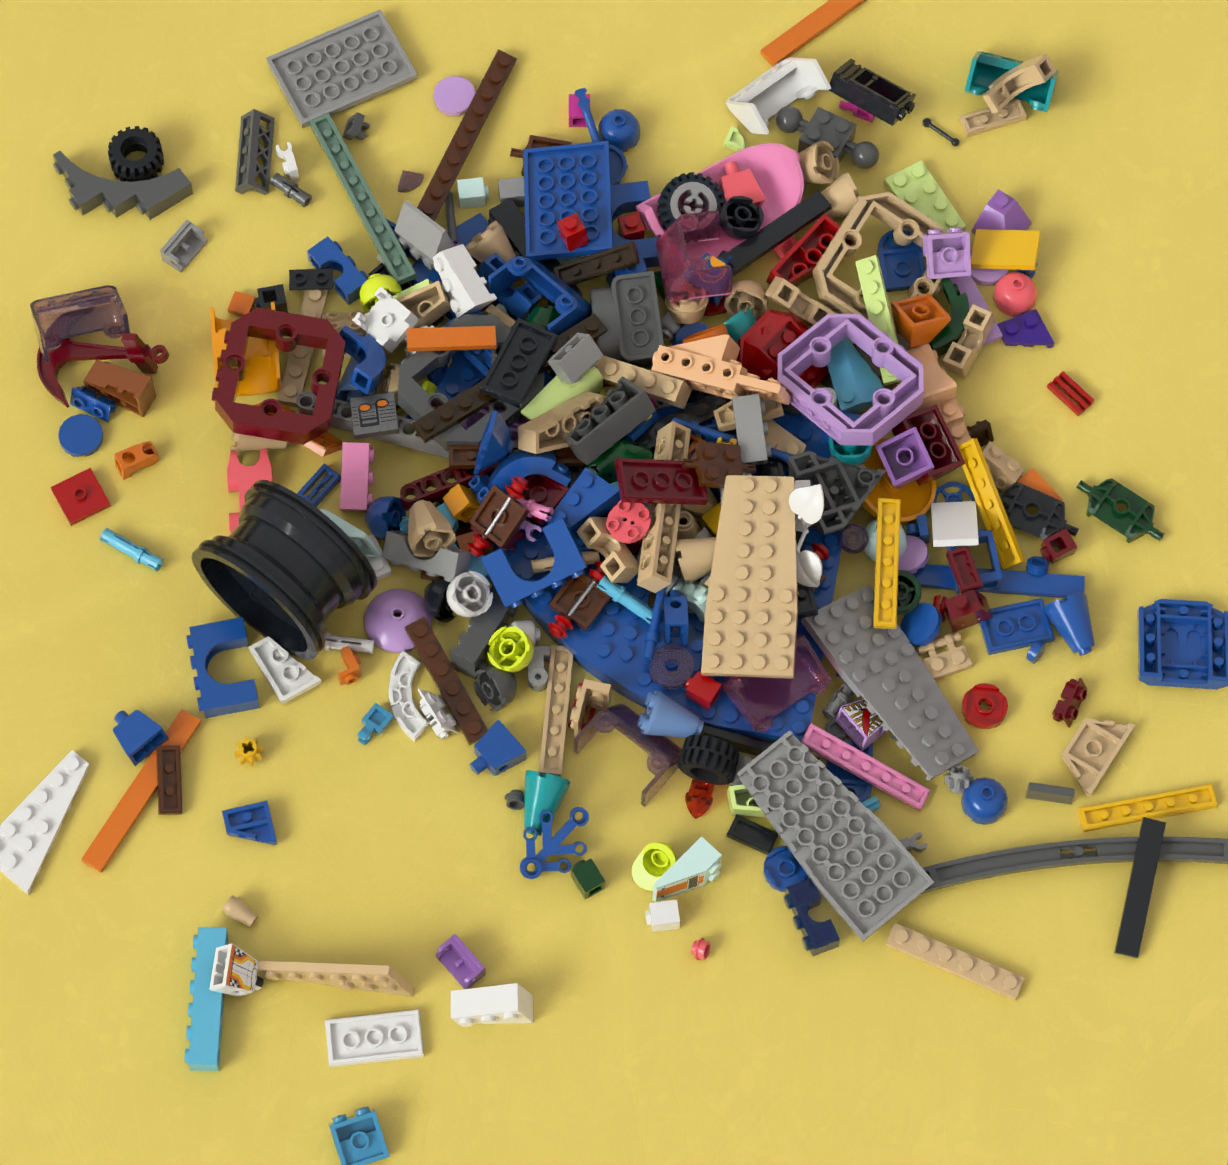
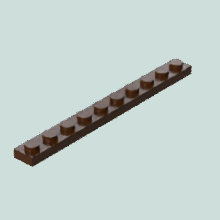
[417,49,517,221]

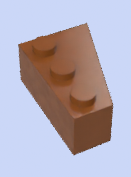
[83,360,156,417]

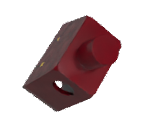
[944,589,993,633]

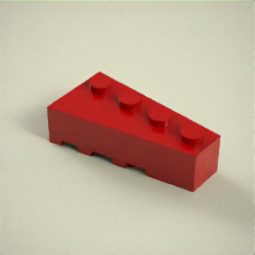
[766,213,853,287]

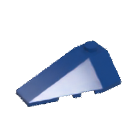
[473,410,514,475]

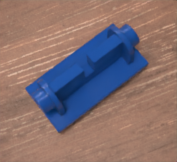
[70,386,117,422]

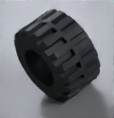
[108,126,164,182]
[677,735,740,785]

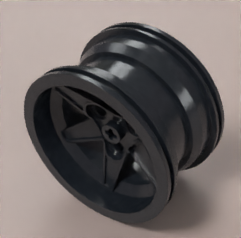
[192,480,377,660]

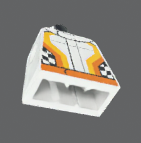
[209,943,264,996]

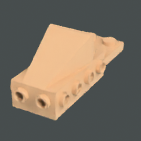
[651,334,791,405]
[893,343,972,471]

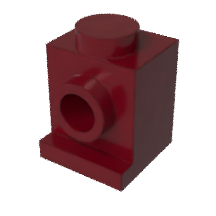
[1040,528,1077,564]

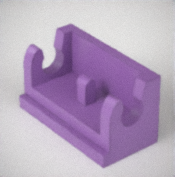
[436,934,486,989]

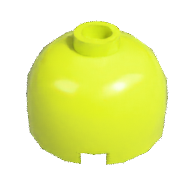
[359,273,402,313]
[487,626,534,673]

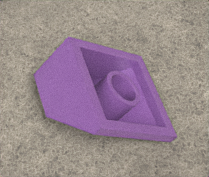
[971,189,1032,234]

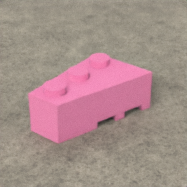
[340,442,375,512]

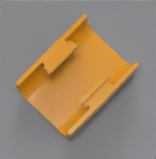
[210,302,282,397]

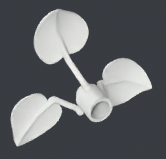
[789,484,824,587]

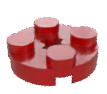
[962,683,1008,729]

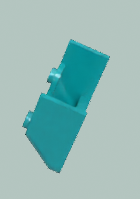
[965,51,1059,112]

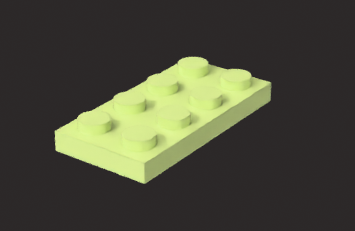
[884,160,966,232]

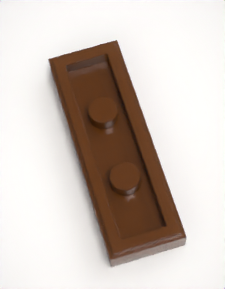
[156,746,182,815]

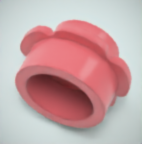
[691,938,711,960]

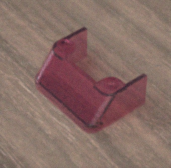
[656,210,732,301]

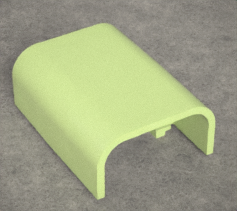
[521,366,603,420]

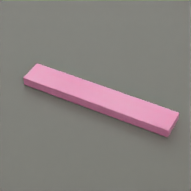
[801,723,930,811]

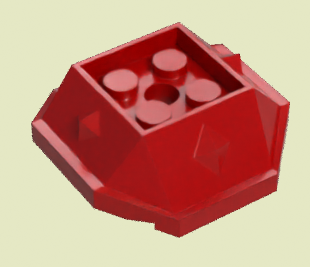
[737,309,829,389]

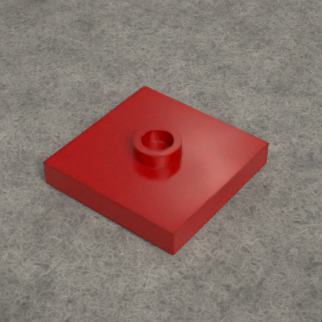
[50,468,111,526]

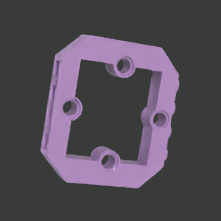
[778,314,924,445]

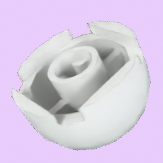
[446,571,493,617]

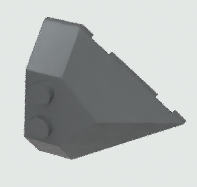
[787,451,886,535]

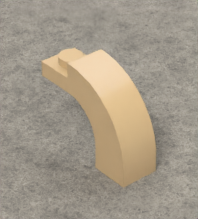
[982,54,1056,114]

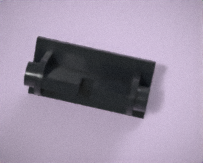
[289,268,334,291]

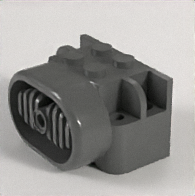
[589,271,664,369]

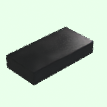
[727,815,778,855]

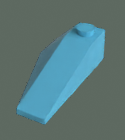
[828,337,883,413]

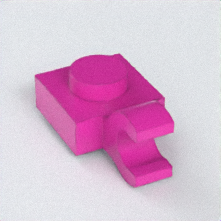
[839,101,875,123]

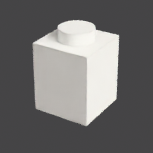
[645,899,680,932]

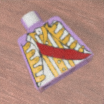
[835,699,886,751]

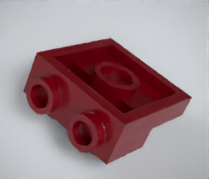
[522,474,569,525]

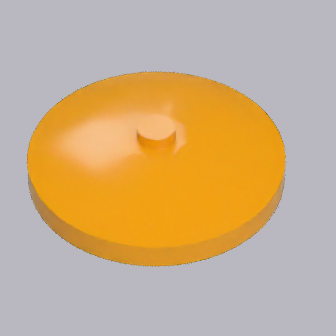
[862,438,936,524]

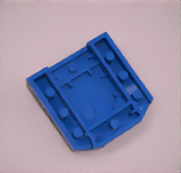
[1138,599,1228,690]

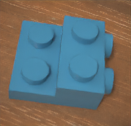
[329,1106,390,1165]

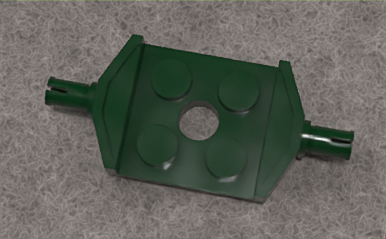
[1076,478,1165,543]

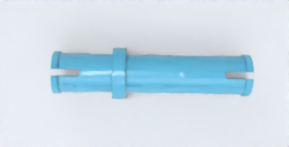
[100,528,164,572]
[596,575,653,624]

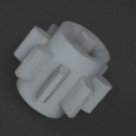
[945,765,973,794]

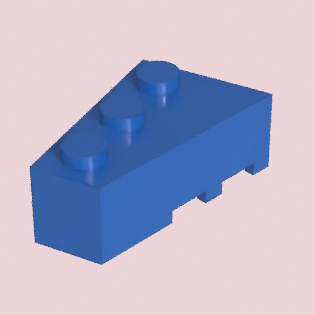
[546,468,620,538]

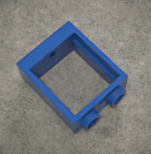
[946,529,1003,594]

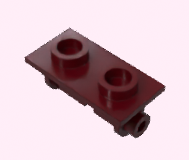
[1052,678,1087,728]

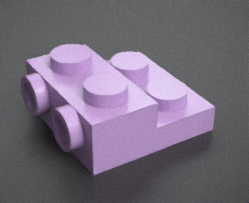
[922,227,971,279]

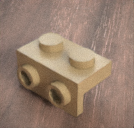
[982,441,1025,493]

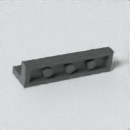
[235,109,274,195]

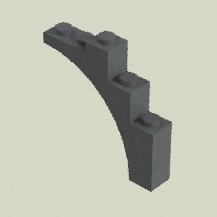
[53,151,193,220]

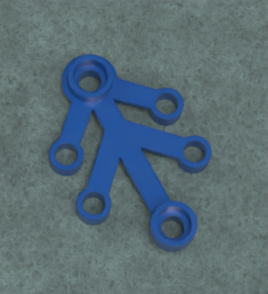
[520,807,589,879]

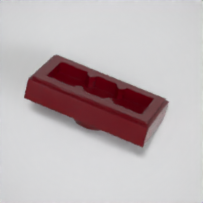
[946,546,983,594]

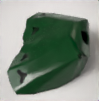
[585,439,654,484]

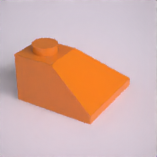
[891,293,951,348]

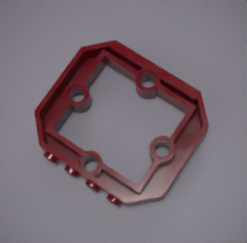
[212,307,346,445]

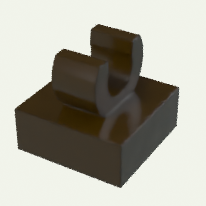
[966,419,994,447]

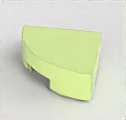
[724,126,745,151]

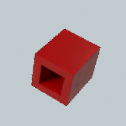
[618,212,645,240]
[557,213,589,252]
[684,671,722,711]

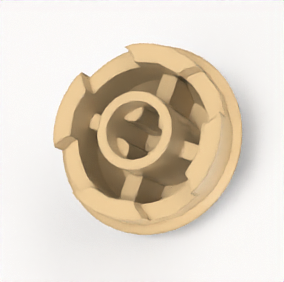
[665,282,708,324]

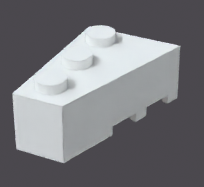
[451,983,533,1027]

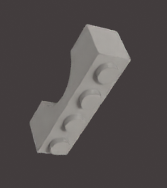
[382,530,471,582]

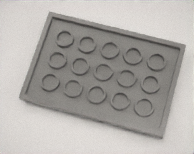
[266,9,417,128]

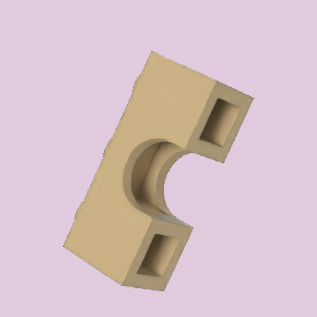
[764,276,835,326]
[943,304,995,378]
[576,517,639,583]

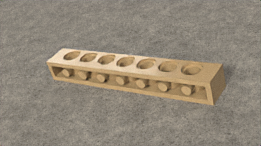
[637,421,691,593]

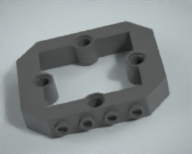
[398,314,544,451]

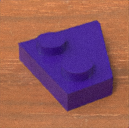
[997,309,1054,348]

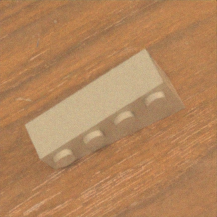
[363,281,451,358]
[518,391,604,454]

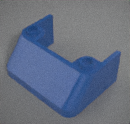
[487,256,591,335]

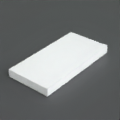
[325,1009,424,1068]

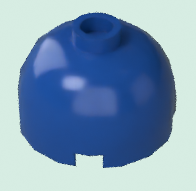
[598,109,640,153]
[365,496,406,540]
[961,777,1008,825]

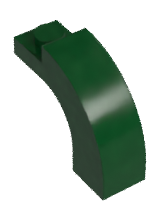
[929,278,970,356]

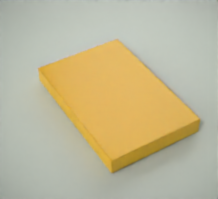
[971,229,1041,270]

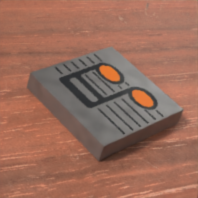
[350,392,399,439]

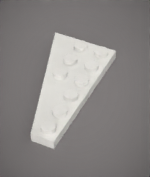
[0,750,90,895]

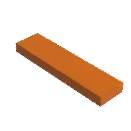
[406,326,497,352]

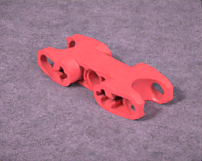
[227,448,273,533]

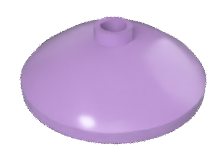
[364,589,432,653]

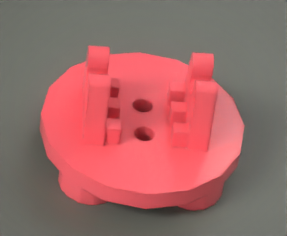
[606,500,652,544]

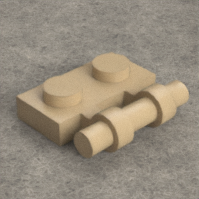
[916,632,973,681]

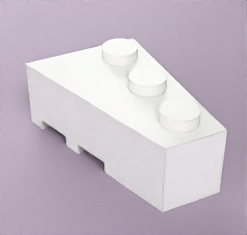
[432,244,497,318]

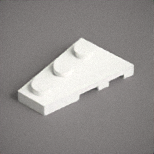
[249,636,322,705]

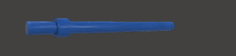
[672,417,793,462]
[643,533,678,661]

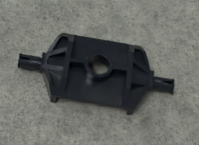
[999,482,1079,540]

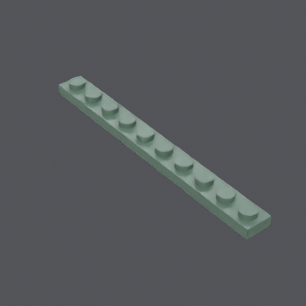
[309,113,416,285]

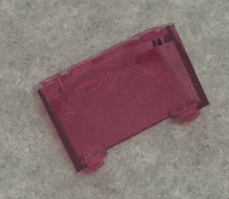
[720,635,832,733]

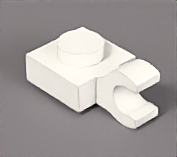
[276,142,299,182]

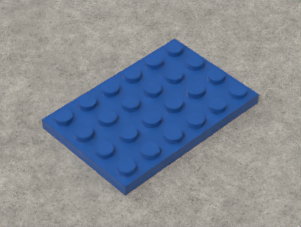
[523,141,613,261]

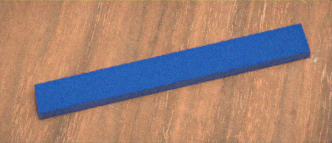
[913,564,1085,598]

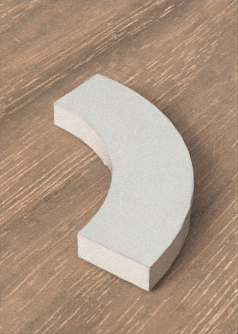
[389,650,429,742]

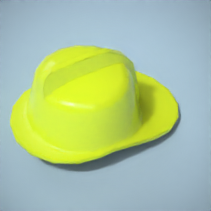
[632,842,676,891]

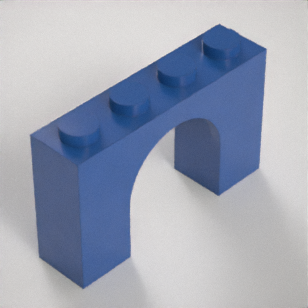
[611,181,660,268]
[481,517,588,609]
[186,617,260,718]

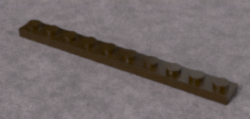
[412,314,608,443]

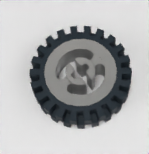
[657,172,726,242]

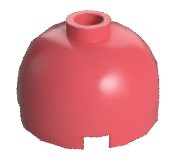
[993,272,1037,317]

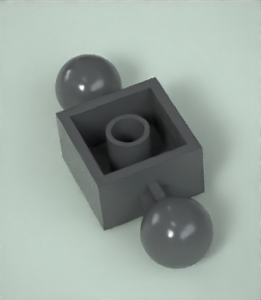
[776,106,879,169]

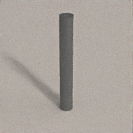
[445,192,458,245]

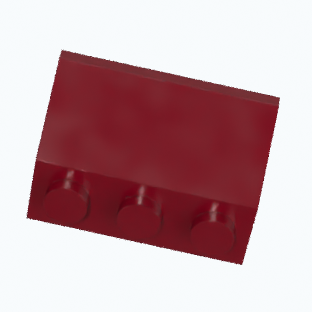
[892,404,965,486]

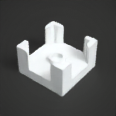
[352,286,420,353]

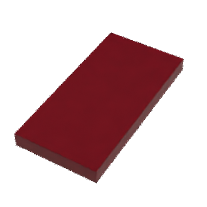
[615,458,708,505]

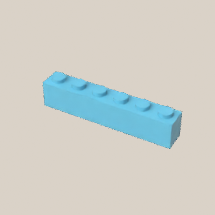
[185,927,229,1071]

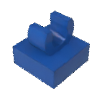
[907,514,929,544]

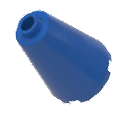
[1043,591,1095,656]

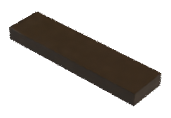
[553,241,640,287]

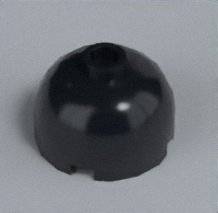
[719,196,764,240]
[424,577,456,623]

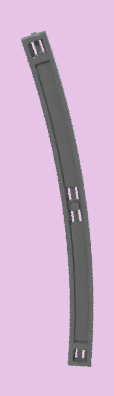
[922,836,1228,894]

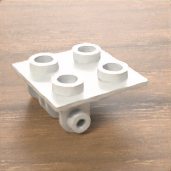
[418,688,458,740]

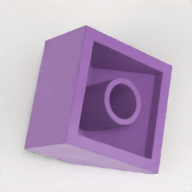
[875,427,935,489]

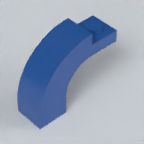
[339,326,386,395]
[490,450,571,494]

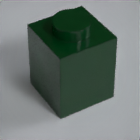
[571,859,605,900]

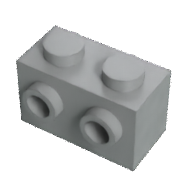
[547,333,603,384]

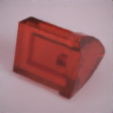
[685,779,714,819]

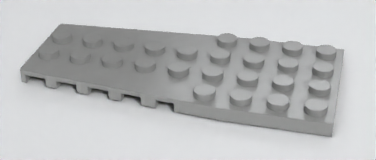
[801,584,979,781]
[737,731,934,942]

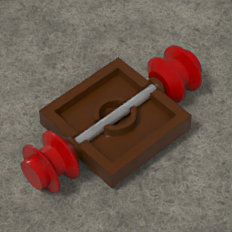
[467,475,530,557]
[548,561,612,639]

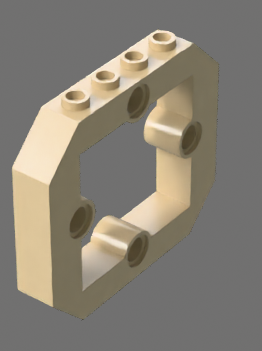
[812,192,947,334]

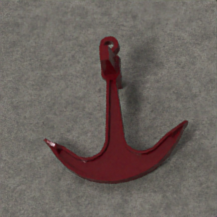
[37,296,169,408]

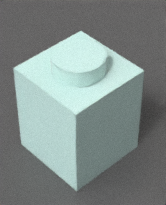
[457,177,489,209]

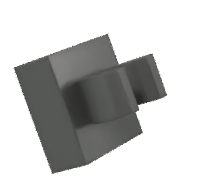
[343,112,370,141]

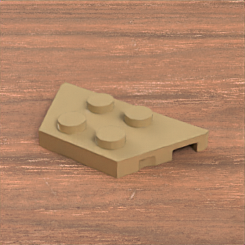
[1061,718,1135,797]

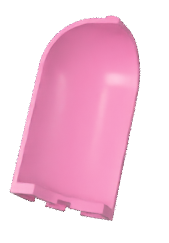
[636,143,804,277]

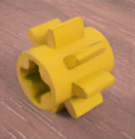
[234,736,263,766]

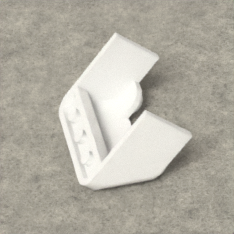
[725,57,831,135]

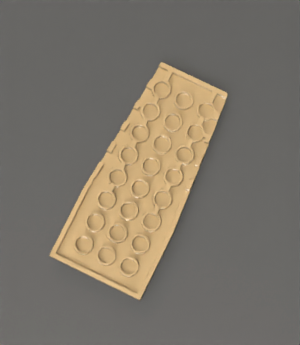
[701,475,798,678]

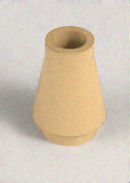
[222,895,258,927]

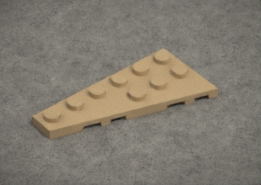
[258,961,415,997]

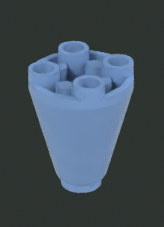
[637,690,704,738]

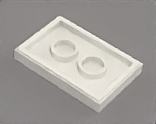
[931,501,979,547]

